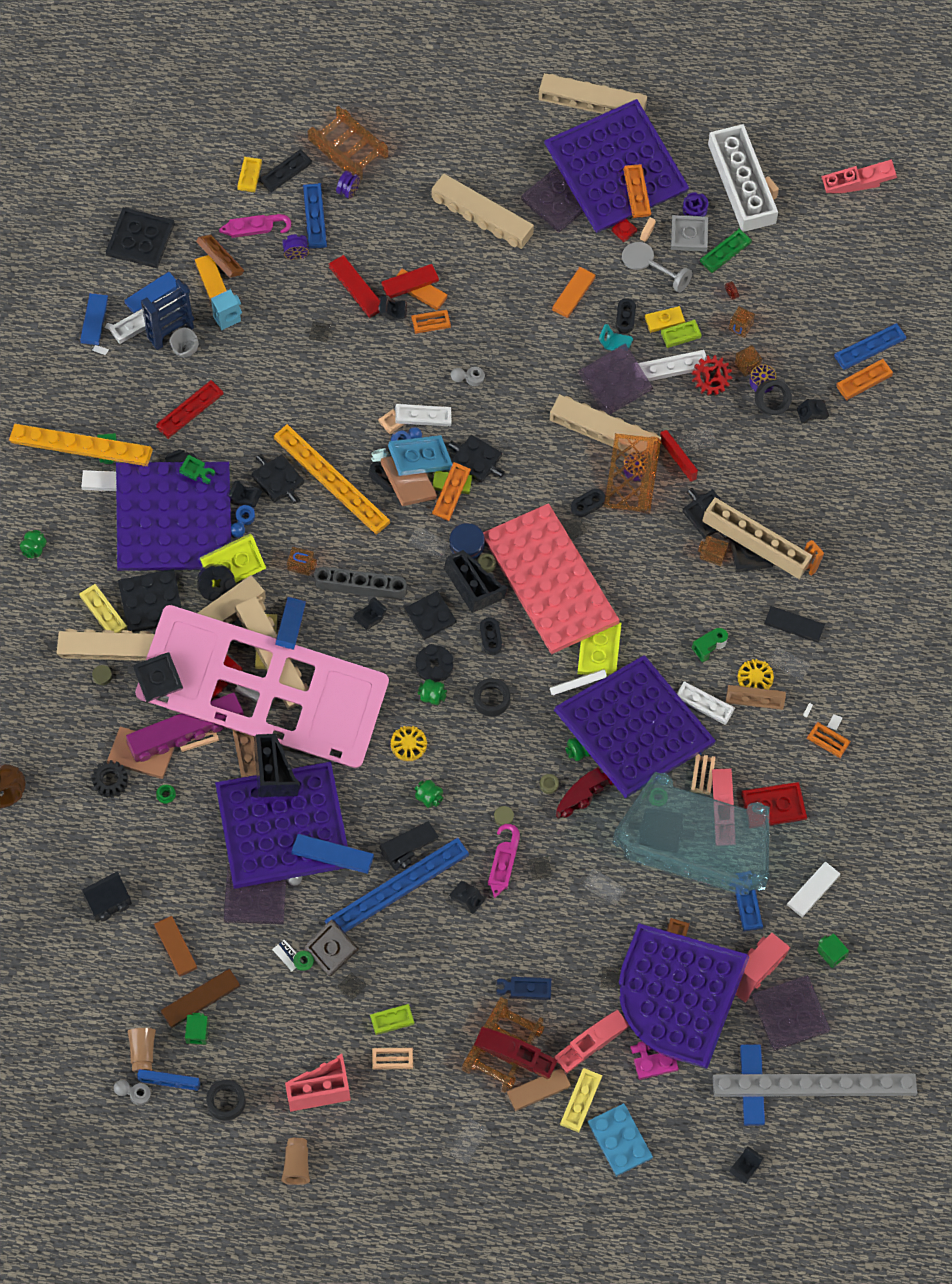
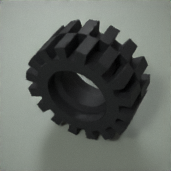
[92,760,128,798]

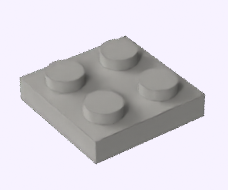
[671,215,708,252]

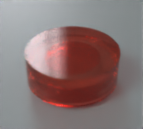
[725,281,739,300]

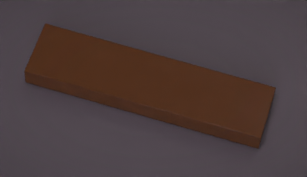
[160,968,240,1028]

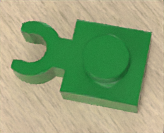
[179,455,215,484]

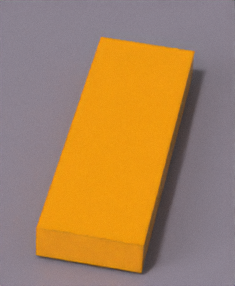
[195,255,227,301]

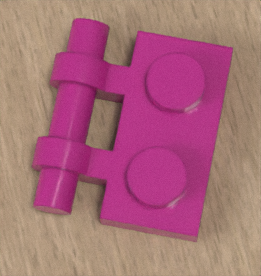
[630,1041,679,1080]

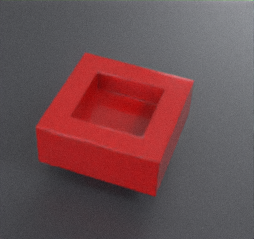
[612,219,637,242]

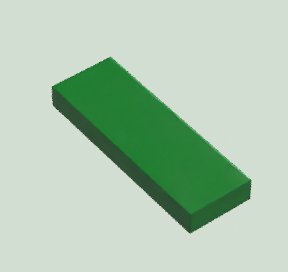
[700,228,752,273]

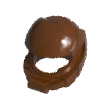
[0,764,26,808]

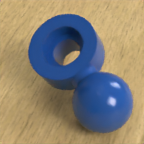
[391,427,422,441]
[231,505,255,538]

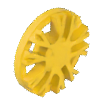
[737,659,774,690]
[391,726,427,761]

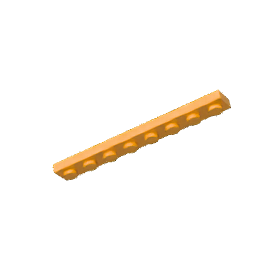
[9,424,153,467]
[274,424,390,535]

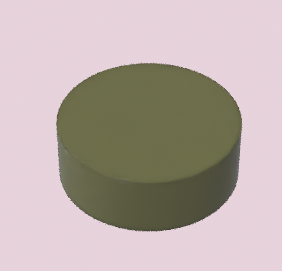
[477,553,496,573]
[92,665,112,685]
[539,774,559,794]
[494,806,514,826]

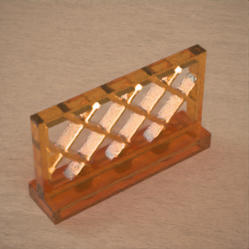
[604,433,661,514]

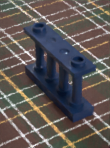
[141,279,194,350]

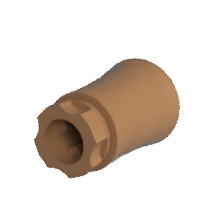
[127,1028,156,1073]
[281,1138,310,1185]

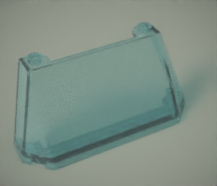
[612,772,769,895]

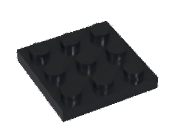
[105,207,175,269]
[118,569,182,632]

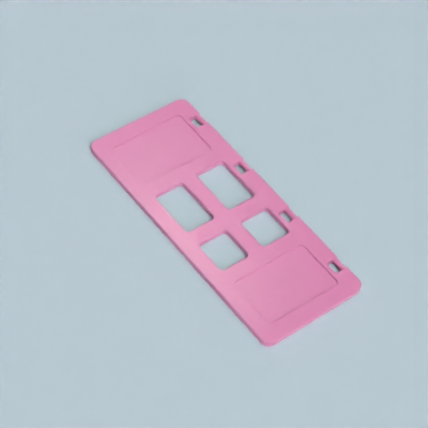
[135,605,389,768]

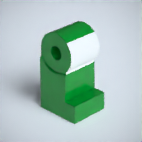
[692,628,728,663]

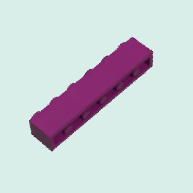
[126,692,243,762]

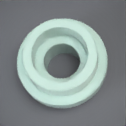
[371,448,390,462]

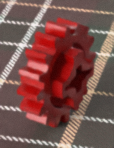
[692,355,732,396]

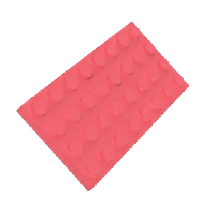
[483,503,619,654]

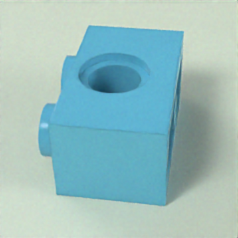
[211,289,242,330]

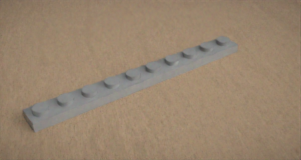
[713,1074,917,1097]

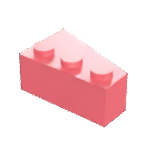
[735,933,791,1003]
[285,1054,351,1112]

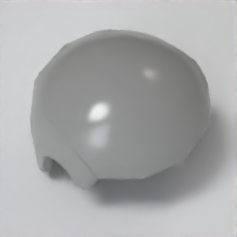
[169,327,199,358]

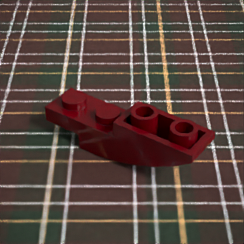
[556,767,614,819]
[473,1027,558,1079]

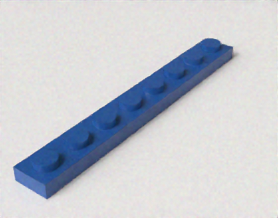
[325,838,469,932]

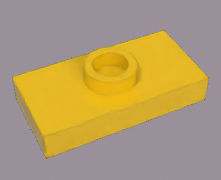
[237,157,262,193]
[645,306,685,333]

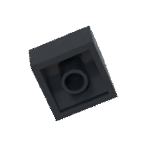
[82,871,132,922]

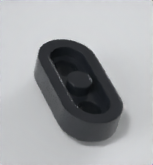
[616,298,636,334]
[369,462,395,493]
[571,489,605,518]
[480,617,502,655]

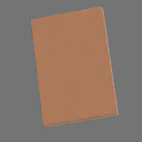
[380,456,437,506]
[107,727,175,779]

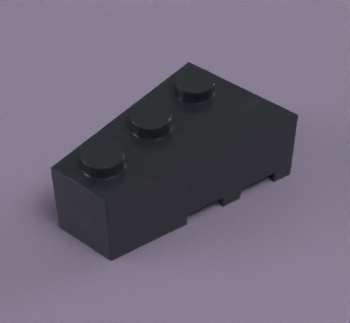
[444,550,508,613]
[254,734,300,797]

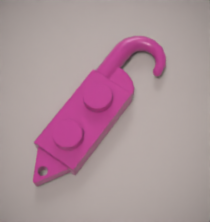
[219,214,291,238]
[488,824,520,898]

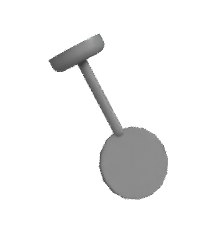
[622,242,692,293]

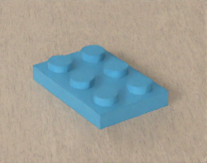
[388,435,453,476]
[588,1104,653,1177]

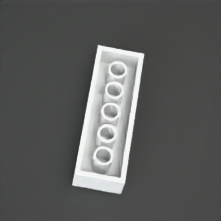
[708,124,778,232]

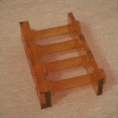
[308,106,388,181]
[462,997,545,1093]

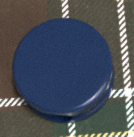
[449,523,485,559]

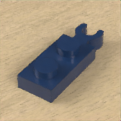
[496,977,552,1000]

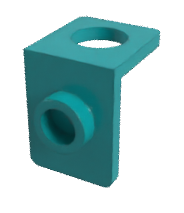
[599,324,633,353]

